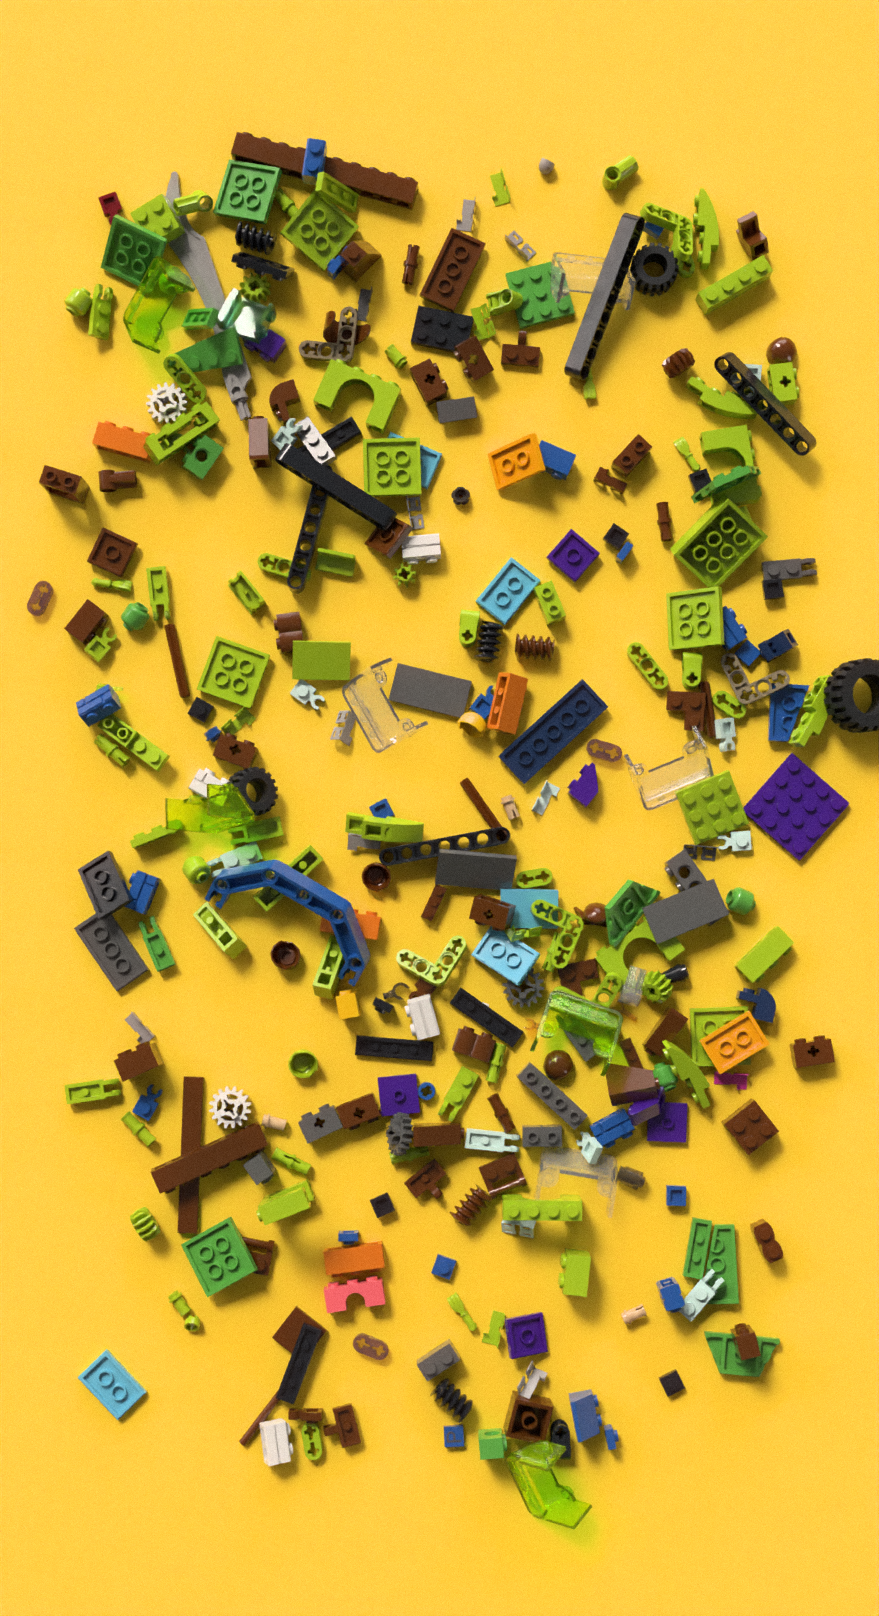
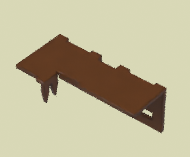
[593,467,627,494]

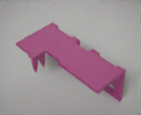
[714,1071,749,1090]

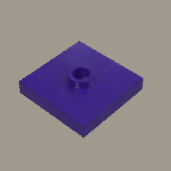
[546,529,600,583]
[378,1073,420,1116]
[647,1102,687,1142]
[504,1312,548,1359]

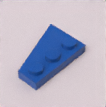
[768,683,810,742]

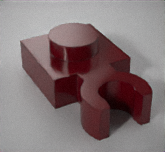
[98,191,123,225]

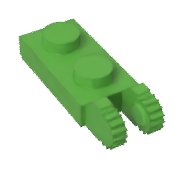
[138,916,176,972]

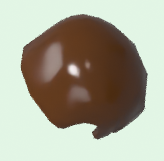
[766,337,797,365]
[361,862,391,892]
[271,940,301,970]
[543,1050,573,1081]

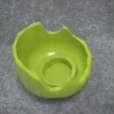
[288,1049,318,1078]

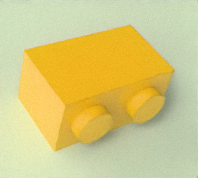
[335,989,361,1020]

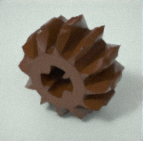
[662,348,695,378]

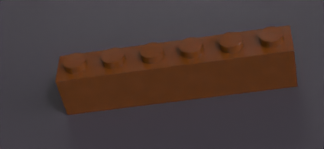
[150,1121,268,1194]

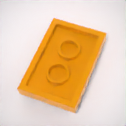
[488,433,546,490]
[699,1010,769,1074]

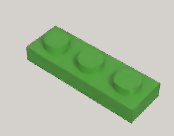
[182,308,220,330]
[682,1217,712,1279]

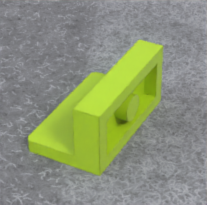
[315,548,356,578]

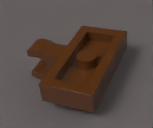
[501,331,540,368]
[404,1158,446,1199]
[323,1403,361,1448]

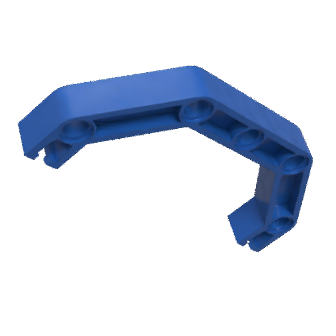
[205,860,371,986]

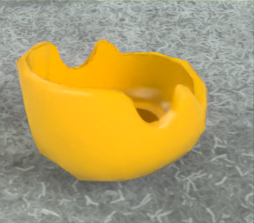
[457,712,486,738]

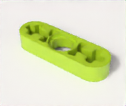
[163,354,207,403]
[257,553,311,583]
[627,642,668,690]

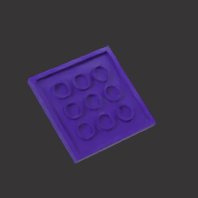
[743,753,850,861]

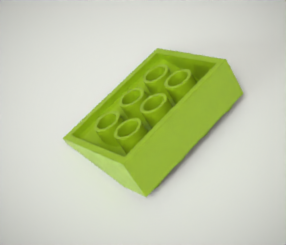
[670,494,768,588]

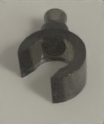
[383,982,409,1000]

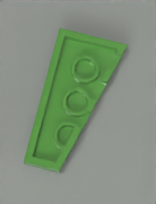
[169,325,244,374]
[705,1224,739,1304]

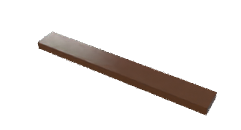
[177,1076,204,1233]

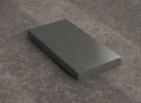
[388,663,472,718]
[435,849,517,890]
[642,879,729,944]
[74,913,150,992]

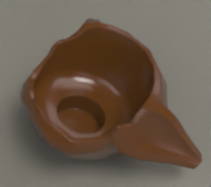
[573,902,607,928]

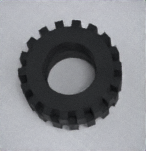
[629,243,679,297]
[225,767,278,818]

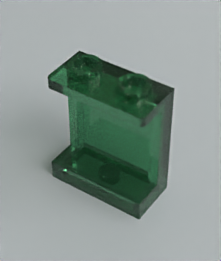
[217,288,277,344]

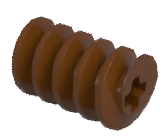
[515,634,555,661]
[449,1183,492,1226]

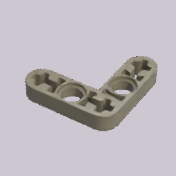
[299,306,358,363]
[721,653,790,705]

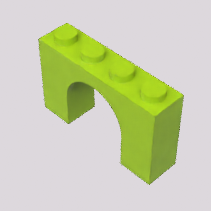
[313,359,401,434]
[699,425,762,506]
[594,916,685,995]
[256,1179,315,1225]
[502,1194,582,1221]

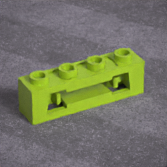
[143,401,220,466]

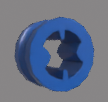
[418,1082,435,1100]

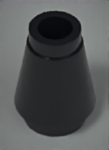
[661,963,689,984]

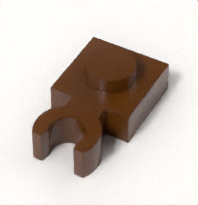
[409,977,437,999]
[288,1408,323,1424]

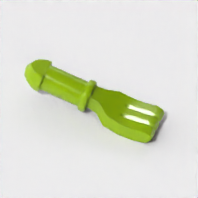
[583,369,596,399]
[673,436,701,472]
[91,578,133,592]
[447,1292,477,1331]

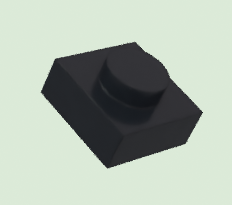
[688,468,712,494]
[602,523,629,550]
[761,578,784,600]
[188,697,214,723]
[372,997,393,1014]
[370,1192,395,1218]
[658,1369,685,1397]

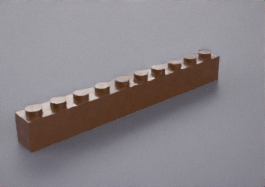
[231,132,418,210]

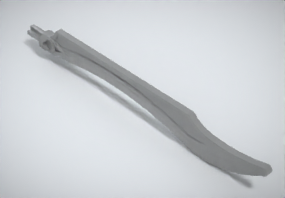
[165,171,252,421]

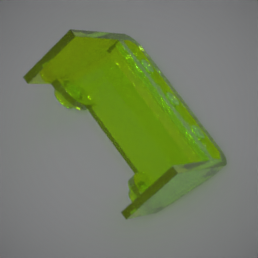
[123,256,195,354]
[165,784,255,833]
[530,990,623,1077]
[505,1440,592,1529]

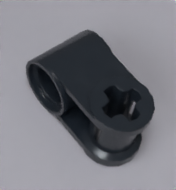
[550,1419,571,1460]

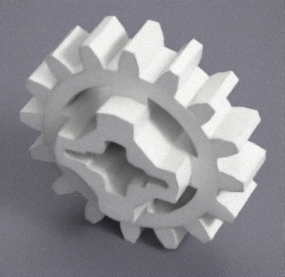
[146,382,188,424]
[209,1086,252,1128]

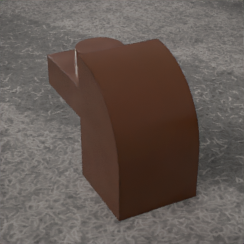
[736,211,769,261]
[269,379,300,426]

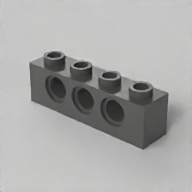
[664,849,730,926]
[516,1061,588,1130]

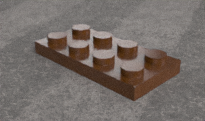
[420,228,486,312]

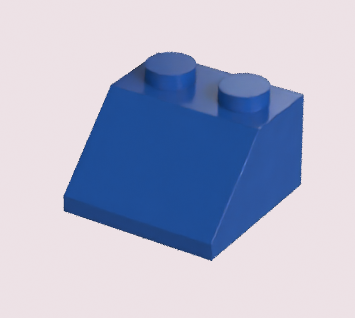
[568,1389,602,1442]

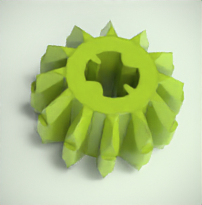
[239,272,271,306]
[639,970,674,1004]
[130,1207,160,1241]

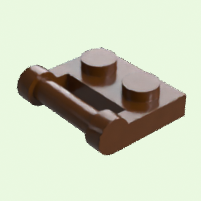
[478,1152,527,1200]
[241,1234,275,1276]

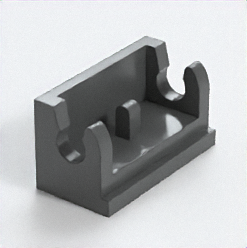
[436,396,477,423]

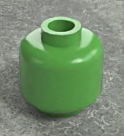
[121,602,150,631]
[726,887,756,915]
[653,1062,679,1092]

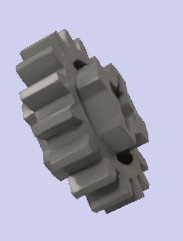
[502,968,544,1008]
[386,1112,413,1156]

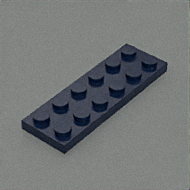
[498,679,608,784]

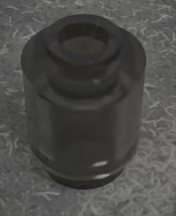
[616,1166,646,1191]

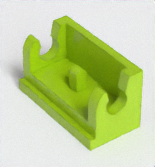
[228,570,266,615]

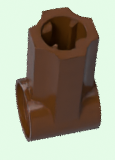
[98,470,137,492]

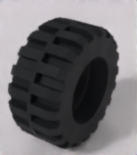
[824,658,879,733]

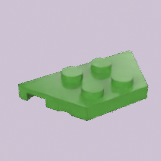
[691,465,762,504]
[604,879,660,947]
[704,1331,780,1377]

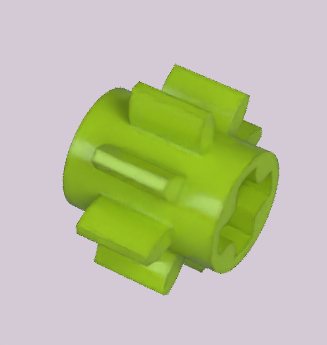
[393,563,416,588]

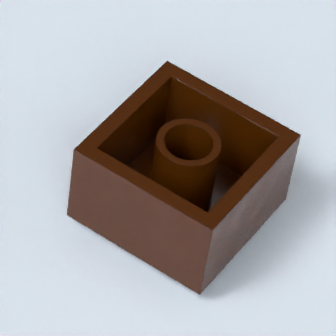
[113,1041,164,1082]
[721,1098,779,1155]
[503,1390,553,1445]

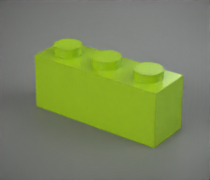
[734,926,794,983]

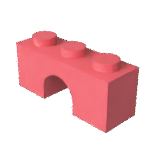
[324,1275,386,1313]

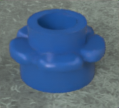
[204,726,222,743]

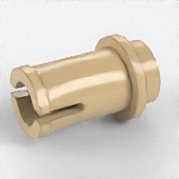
[501,795,520,820]
[261,1113,287,1132]
[621,1304,647,1325]

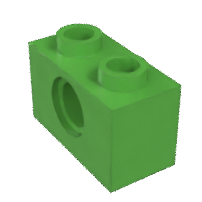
[181,435,224,480]
[478,1428,507,1460]

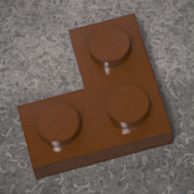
[666,691,707,732]
[557,958,599,1004]

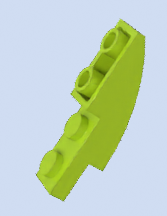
[692,188,719,270]
[685,376,758,419]
[789,675,831,747]
[97,714,170,772]
[345,812,424,842]
[662,1040,710,1109]

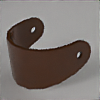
[323,311,371,347]

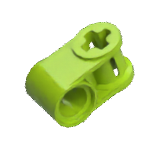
[486,288,523,316]
[459,609,480,648]
[682,652,702,690]

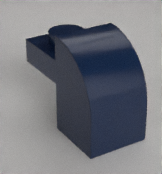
[758,629,798,663]
[736,988,776,1023]

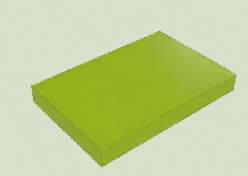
[292,640,351,680]

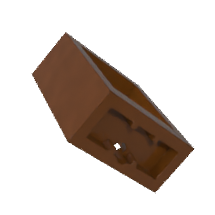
[39,465,90,504]

